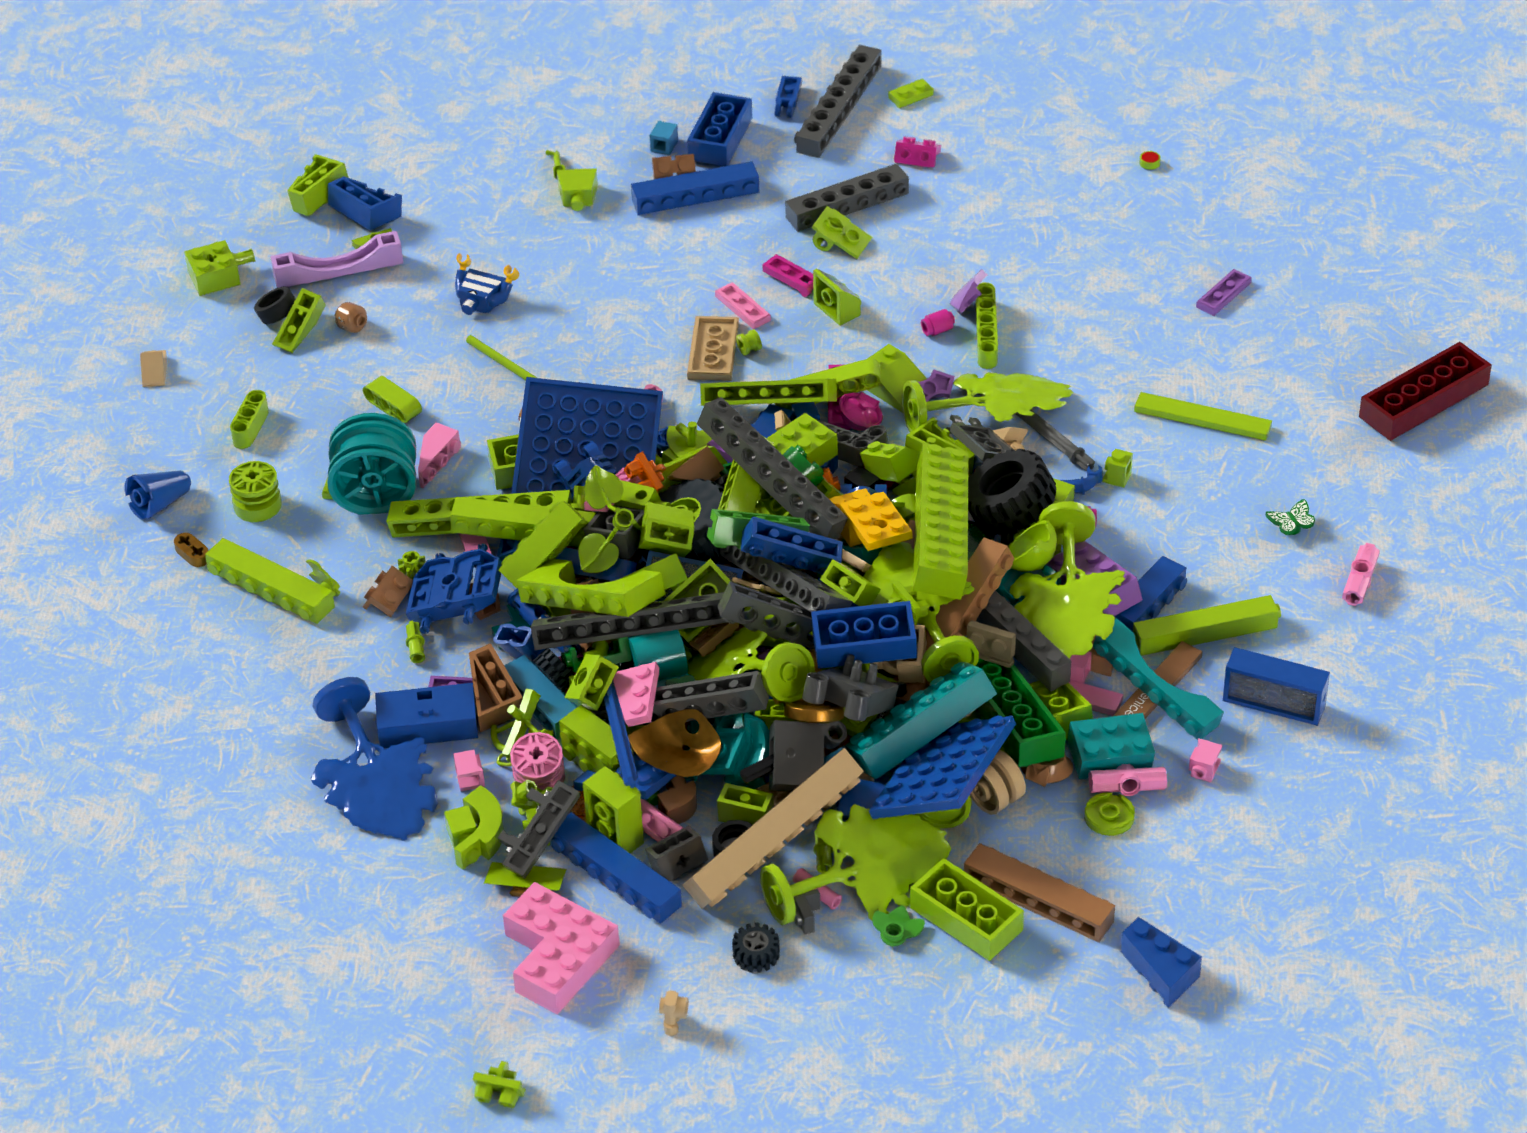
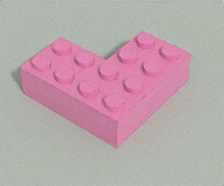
[503,882,620,1015]

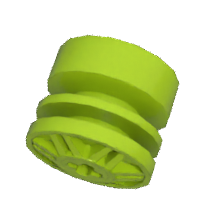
[229,461,282,522]

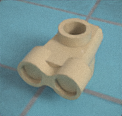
[659,990,689,1036]

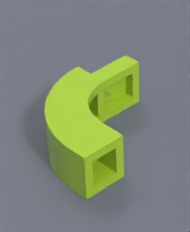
[454,785,504,870]

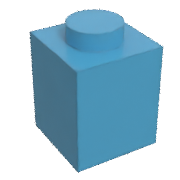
[649,121,678,155]

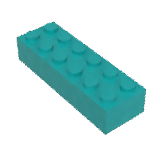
[845,662,997,779]

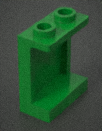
[561,636,632,673]

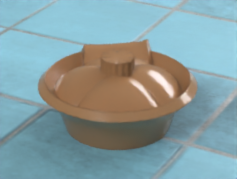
[1021,755,1073,787]

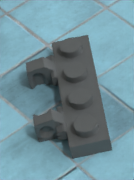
[498,780,581,879]

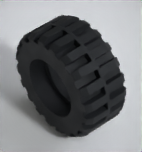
[968,449,1056,536]

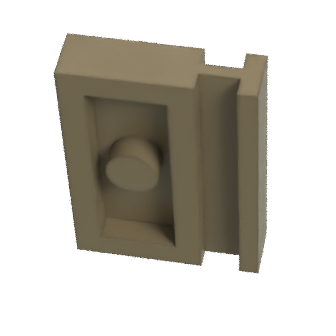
[967,620,1016,668]

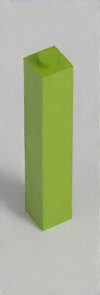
[1133,595,1281,656]

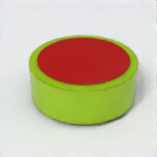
[1139,151,1161,170]

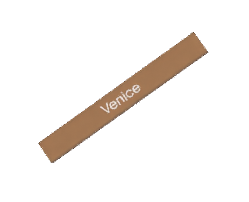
[1113,641,1203,719]

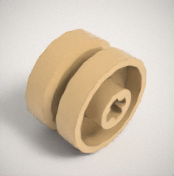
[970,750,1026,815]

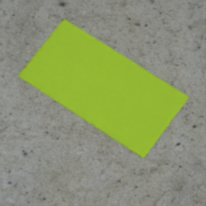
[484,862,567,891]

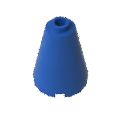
[125,470,191,519]

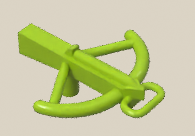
[491,689,547,767]

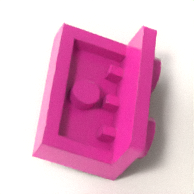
[894,136,941,168]

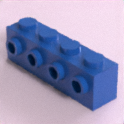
[741,516,843,575]

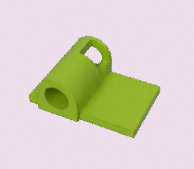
[811,206,873,259]

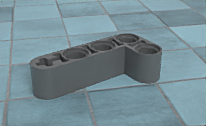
[816,419,889,467]

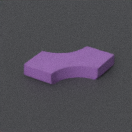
[918,369,955,402]

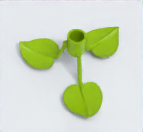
[578,465,651,573]

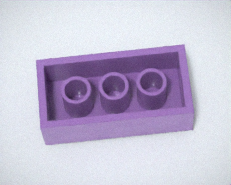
[1046,541,1142,616]

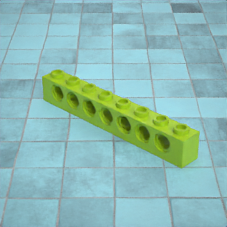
[386,490,573,538]

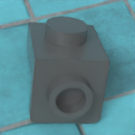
[794,889,820,935]

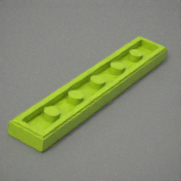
[1134,392,1272,441]

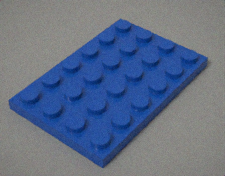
[869,716,1016,819]

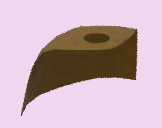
[628,709,721,777]

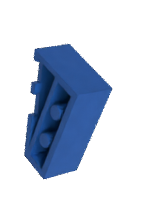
[328,177,402,231]
[1121,917,1202,1008]

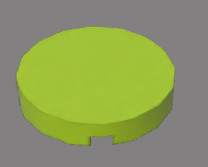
[1084,792,1135,836]

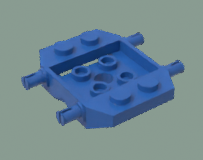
[406,543,502,634]

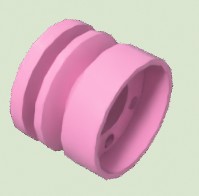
[510,732,565,790]

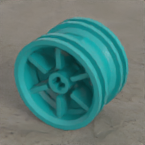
[327,413,416,515]

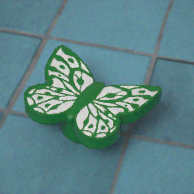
[1265,499,1315,535]

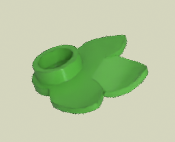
[872,905,925,946]

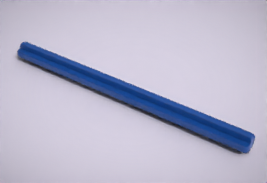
[604,680,639,788]

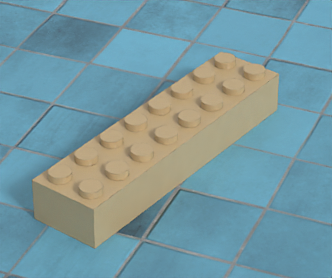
[682,748,864,908]

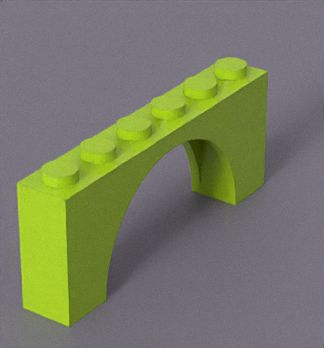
[516,559,666,617]

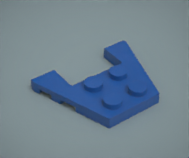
[573,750,676,799]

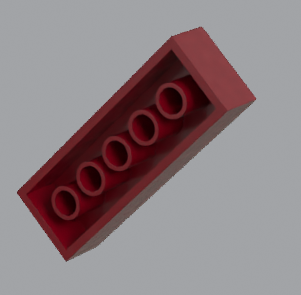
[1359,341,1492,441]

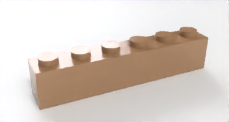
[964,843,1115,942]

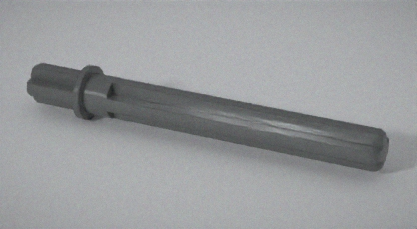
[1015,410,1095,471]

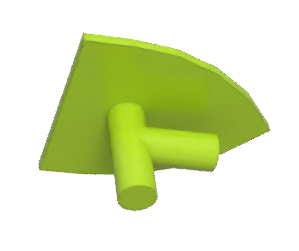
[666,421,712,458]

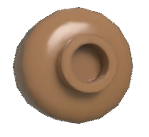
[335,302,367,333]

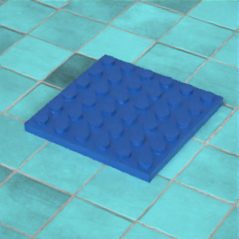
[511,377,663,513]

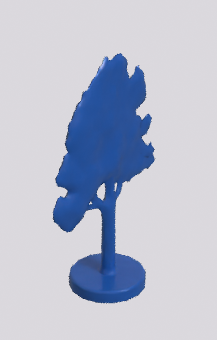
[311,677,438,840]

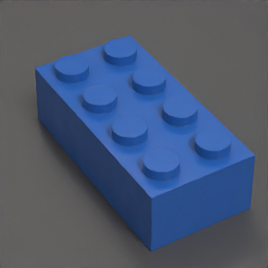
[687,92,752,166]
[811,601,917,669]

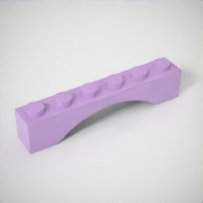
[270,231,403,288]

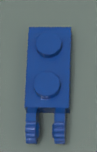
[775,76,802,118]

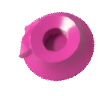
[839,392,883,431]

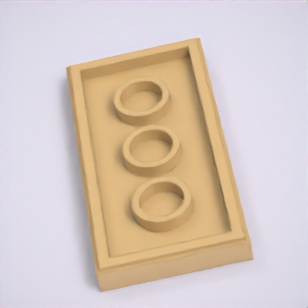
[687,316,739,381]

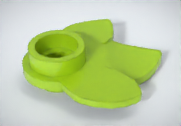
[306,559,340,597]

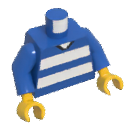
[455,253,519,315]

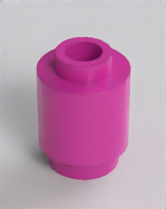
[921,309,955,336]

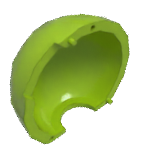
[1008,520,1057,573]

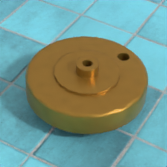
[784,699,844,723]

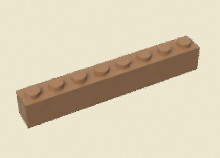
[893,538,1014,706]

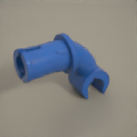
[1060,465,1103,495]

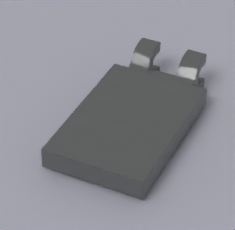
[946,415,1014,461]

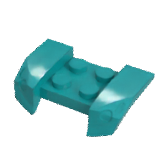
[684,713,769,781]

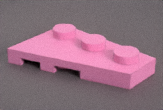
[613,662,660,727]

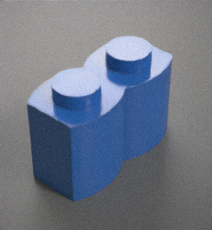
[493,624,545,661]

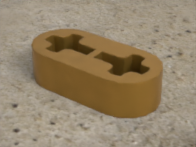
[174,533,208,567]

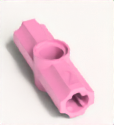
[1342,543,1380,606]
[1088,764,1167,796]

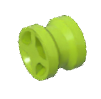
[736,329,762,356]

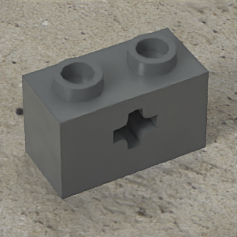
[645,826,708,881]

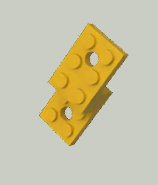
[829,488,913,551]

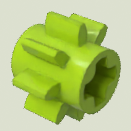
[398,551,426,580]

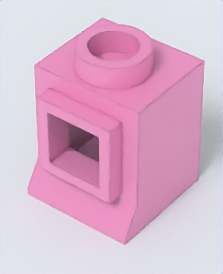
[1189,738,1222,782]
[453,750,485,792]

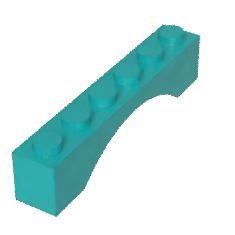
[1093,618,1224,740]

